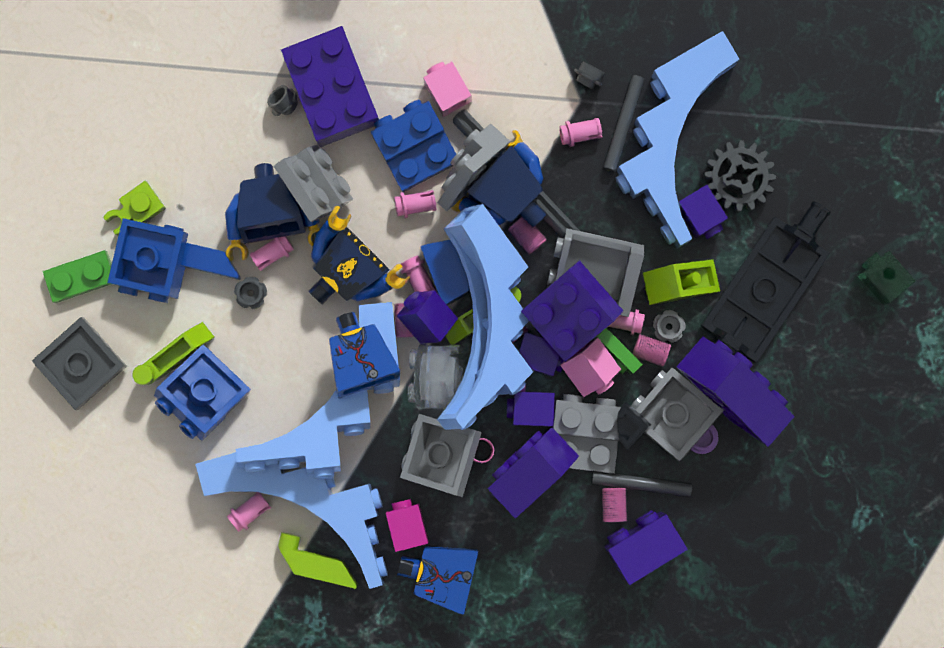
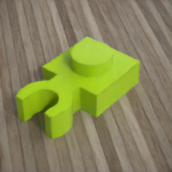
[103,180,166,236]

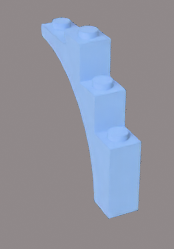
[615,31,739,249]
[437,204,533,430]
[236,302,400,479]
[195,452,388,589]

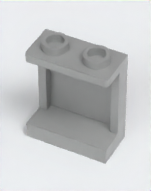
[547,228,644,317]

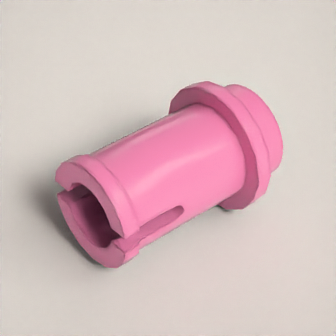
[559,118,602,147]
[394,190,437,218]
[250,236,294,271]
[400,255,436,292]
[608,309,645,335]
[227,492,271,532]

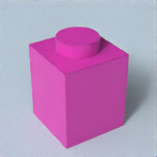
[386,499,429,552]

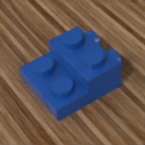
[370,100,456,192]
[107,218,188,303]
[154,344,251,441]

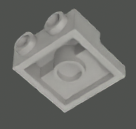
[437,124,510,211]
[274,145,353,222]
[631,368,723,462]
[552,394,621,474]
[400,414,482,497]

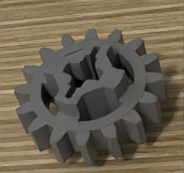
[703,140,776,213]

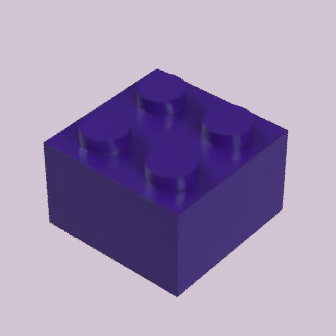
[521,260,623,362]
[487,427,579,518]
[604,510,688,585]

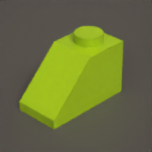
[643,259,720,305]

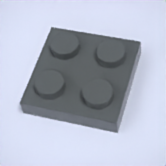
[32,317,127,410]

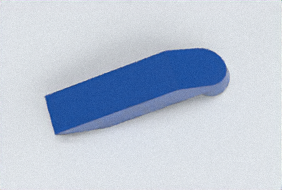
[164,225,241,280]

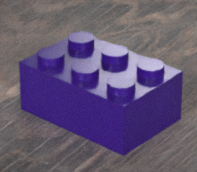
[281,26,379,147]
[677,337,795,447]

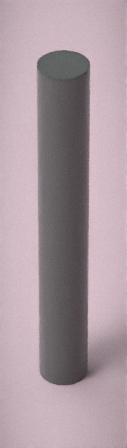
[603,75,644,172]
[592,471,692,497]

